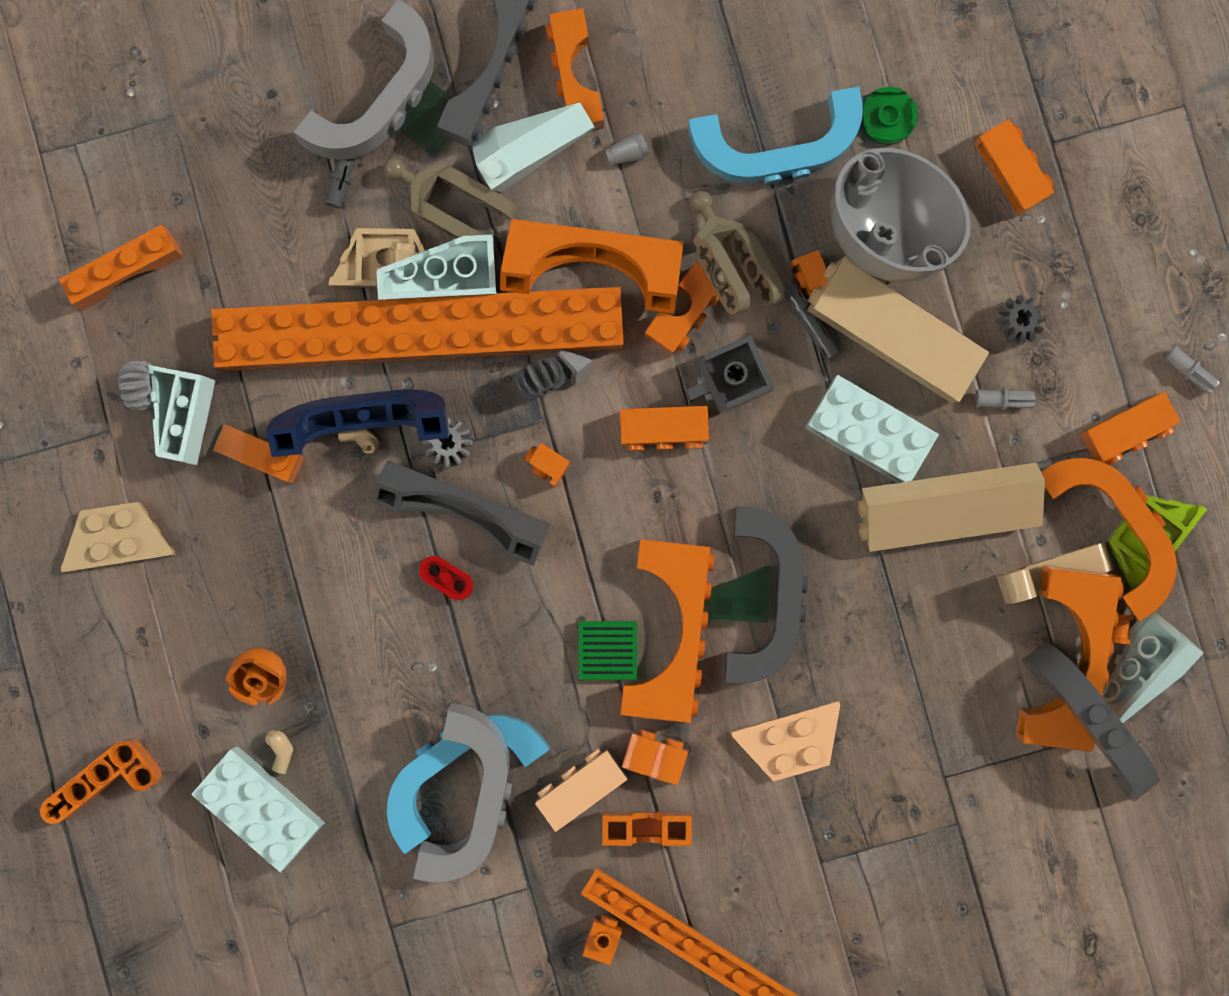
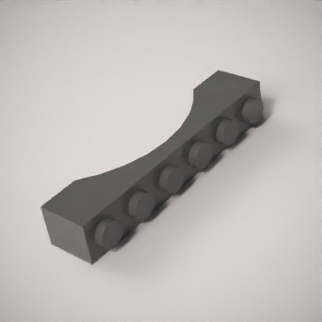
[437,0,538,148]
[371,460,550,566]

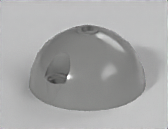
[830,148,971,284]

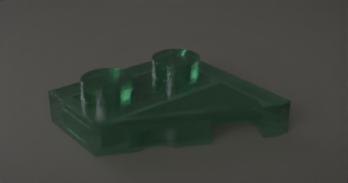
[708,566,770,623]

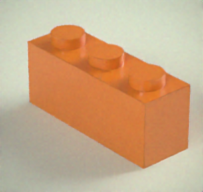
[974,119,1055,216]
[1080,391,1181,465]
[620,406,709,451]

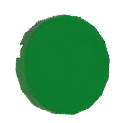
[861,86,918,145]

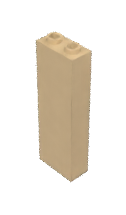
[807,258,989,403]
[858,462,1045,552]

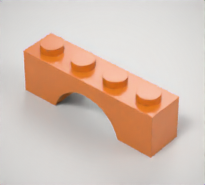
[545,8,604,130]
[58,225,184,310]

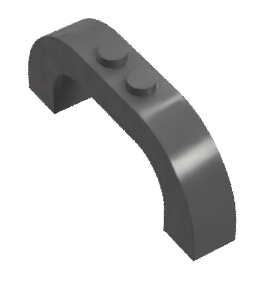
[724,506,808,683]
[1022,643,1160,801]

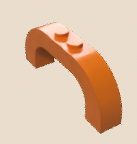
[1041,458,1177,622]

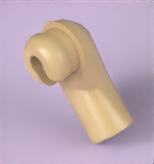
[338,429,379,454]
[265,730,293,774]

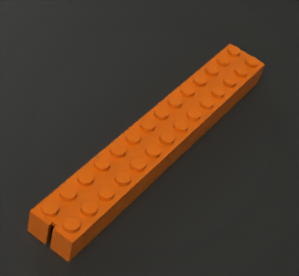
[211,287,624,372]

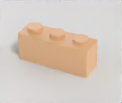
[535,748,627,832]

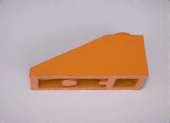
[213,424,305,484]

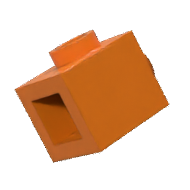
[582,915,622,966]

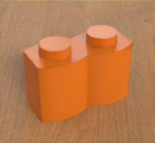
[621,729,689,785]

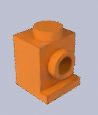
[789,250,826,295]
[524,443,571,487]

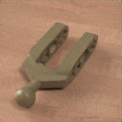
[383,158,519,250]
[690,191,785,314]

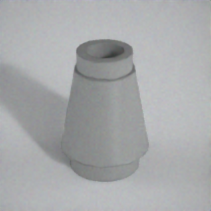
[605,132,650,166]

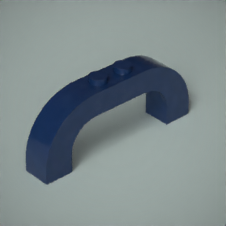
[266,389,450,457]

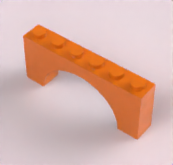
[500,219,684,314]
[620,539,715,723]
[1016,565,1123,752]

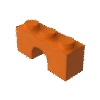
[644,262,720,356]
[602,811,692,846]

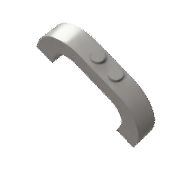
[293,0,434,160]
[413,703,512,882]

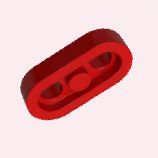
[419,556,474,600]

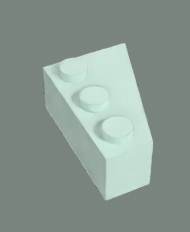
[148,365,215,465]

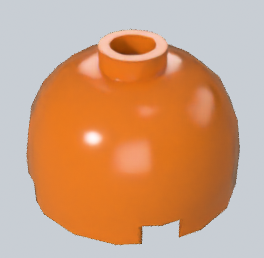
[225,647,287,706]

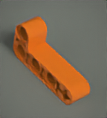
[40,739,162,824]

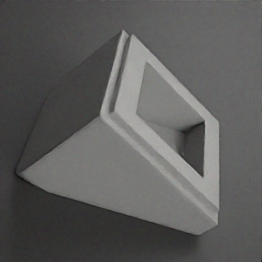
[557,350,593,386]

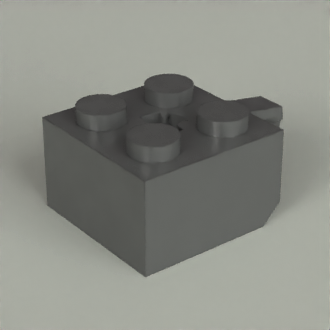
[685,335,774,415]

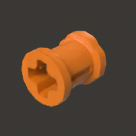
[1111,614,1133,645]

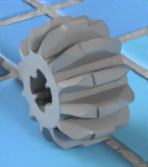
[117,360,154,410]
[423,418,473,468]

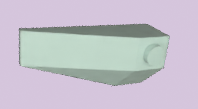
[472,103,595,192]
[376,235,496,300]
[1102,612,1204,723]

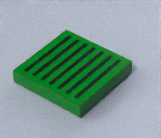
[579,621,637,680]

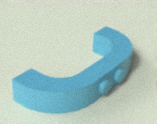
[688,86,863,185]
[387,714,550,854]

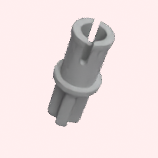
[1163,346,1219,394]
[975,388,1035,411]

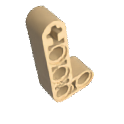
[996,541,1113,604]

